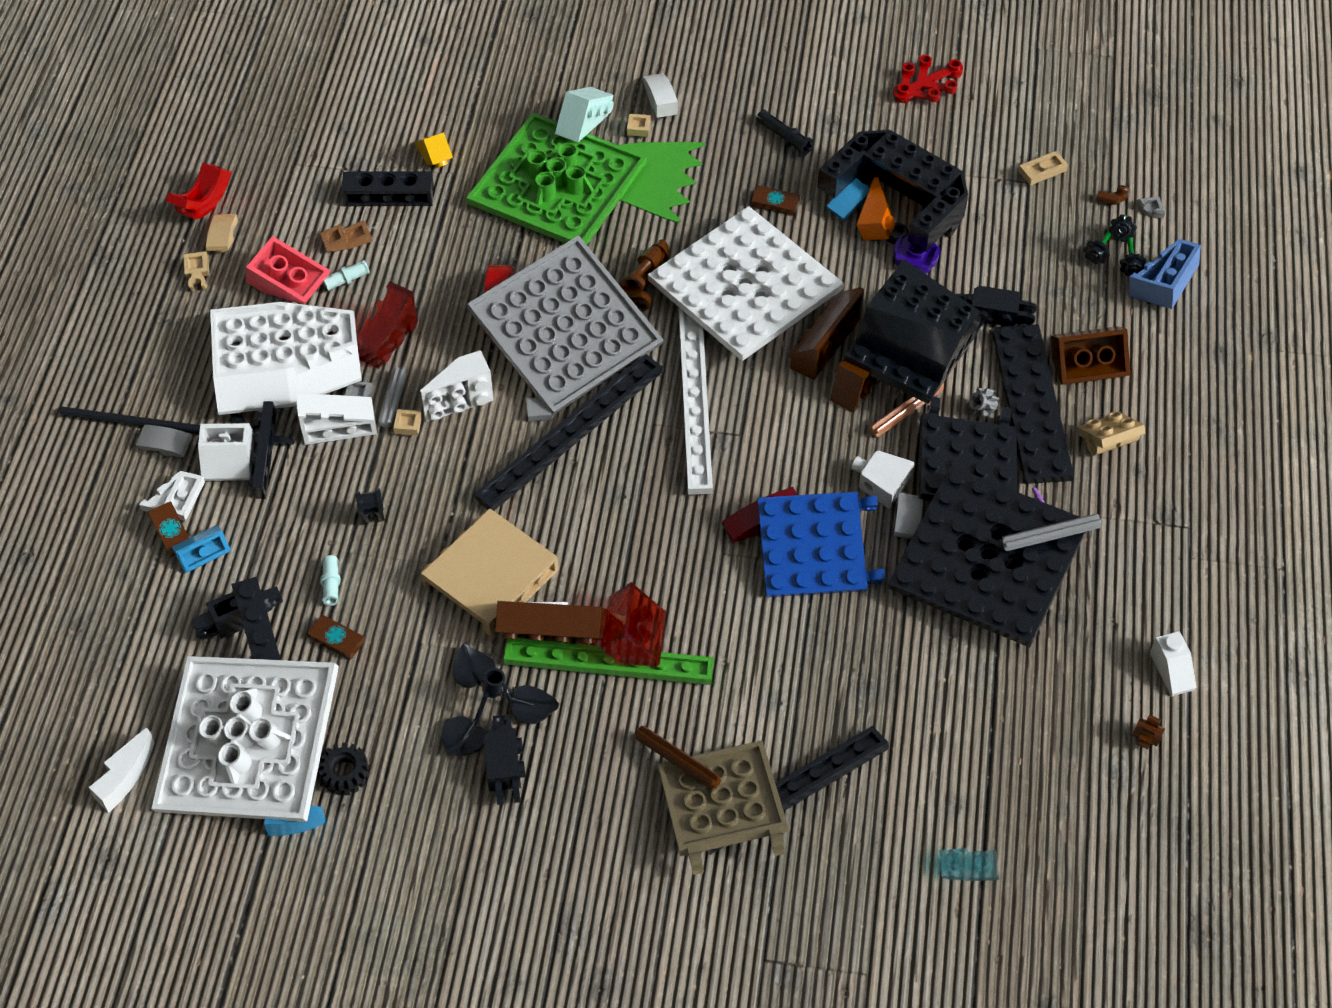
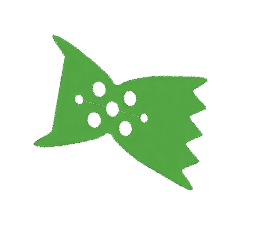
[619,142,706,223]

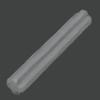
[1002,514,1101,551]

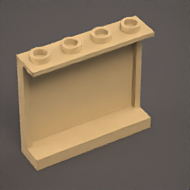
[421,509,558,637]

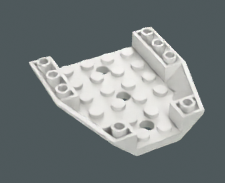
[210,302,362,415]

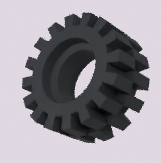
[318,742,369,796]

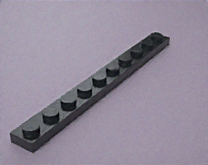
[474,354,663,511]

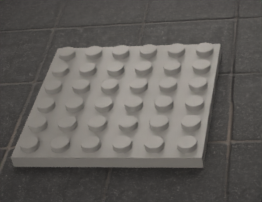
[467,235,664,416]

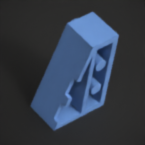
[1129,239,1201,309]

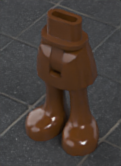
[620,239,670,311]

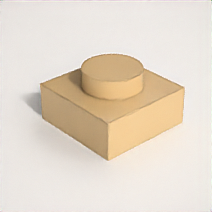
[627,114,651,137]
[393,409,422,436]

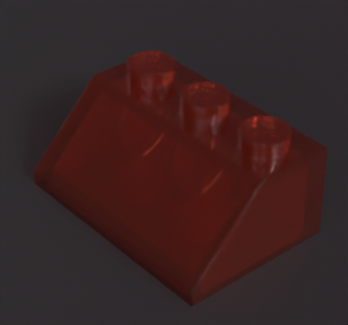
[601,582,666,667]

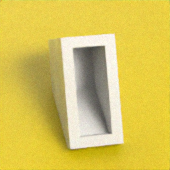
[1150,631,1196,697]

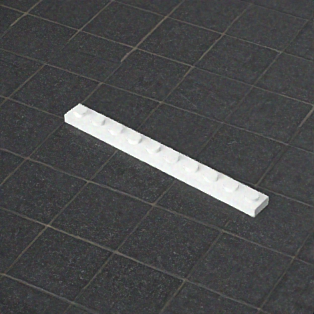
[678,307,713,495]

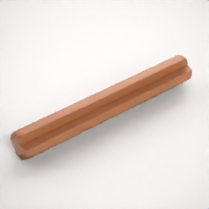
[870,384,944,437]

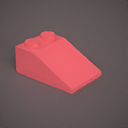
[246,236,330,305]

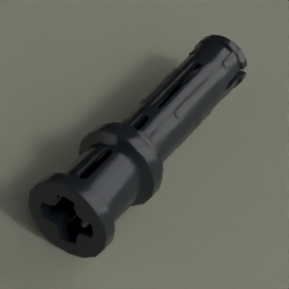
[756,109,814,156]

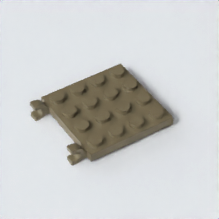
[658,740,788,875]

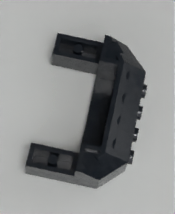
[817,130,968,252]

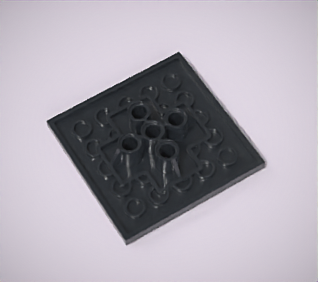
[888,466,1087,648]

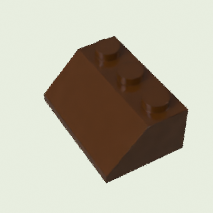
[1050,326,1131,385]

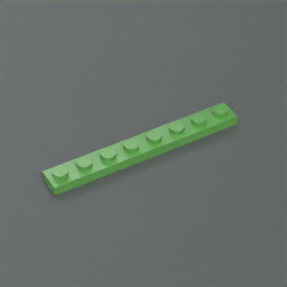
[504,638,714,685]

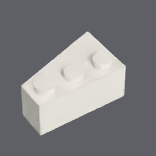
[296,393,377,445]

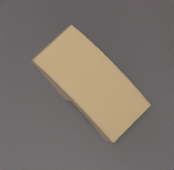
[206,214,238,253]

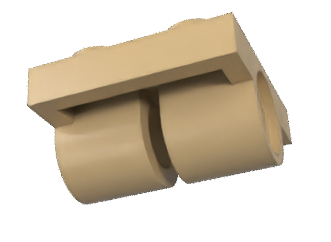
[1077,412,1146,456]

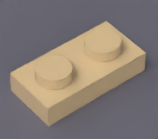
[1018,151,1068,186]

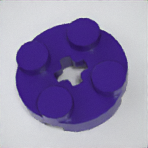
[894,235,940,274]

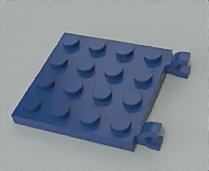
[757,492,885,598]

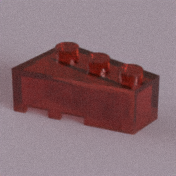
[357,281,418,369]

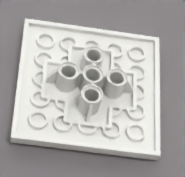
[648,206,844,361]
[151,656,339,822]

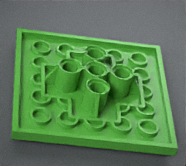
[466,113,647,245]

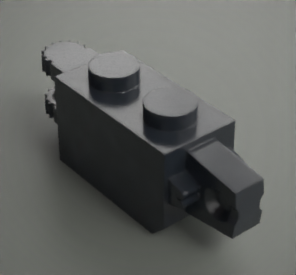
[956,285,1037,326]
[192,586,283,640]
[484,715,526,805]

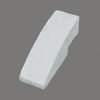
[642,73,678,118]
[89,728,155,813]

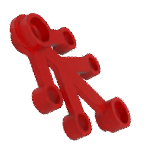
[893,55,963,103]

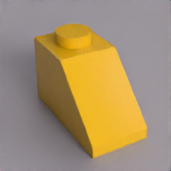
[414,132,453,168]

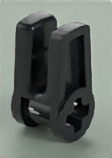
[355,488,385,525]

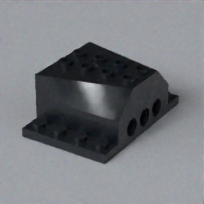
[843,259,983,404]

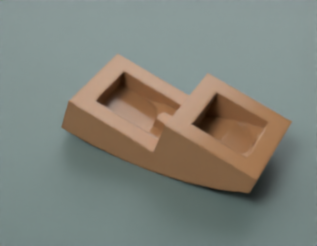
[320,220,373,252]

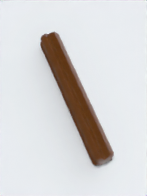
[635,726,721,790]

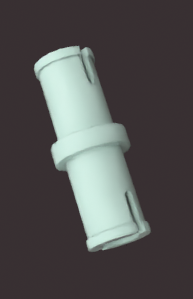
[323,260,370,291]
[320,555,341,606]

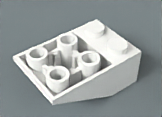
[420,350,494,422]

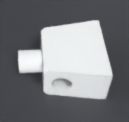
[851,451,914,509]

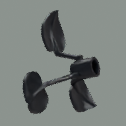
[441,643,559,756]

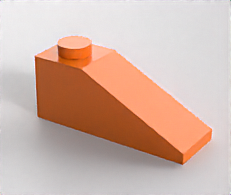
[856,177,895,241]

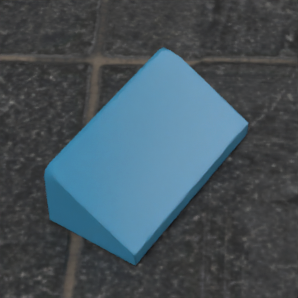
[172,525,231,573]

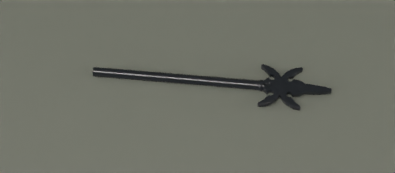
[60,406,294,453]

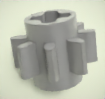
[968,388,999,417]

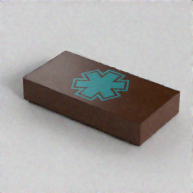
[751,185,800,216]
[148,501,189,557]
[307,614,365,660]

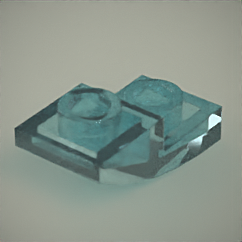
[939,848,999,881]

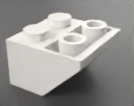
[198,423,255,481]

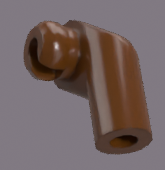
[1096,185,1129,205]

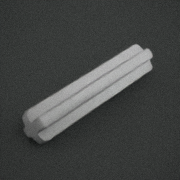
[379,367,406,428]

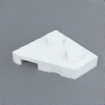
[139,471,205,521]

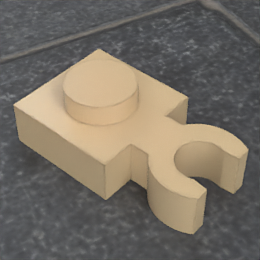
[184,251,210,292]

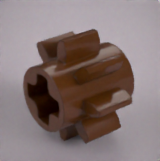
[1132,714,1165,750]

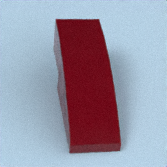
[722,487,797,543]

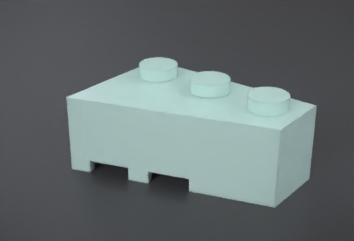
[555,87,614,142]

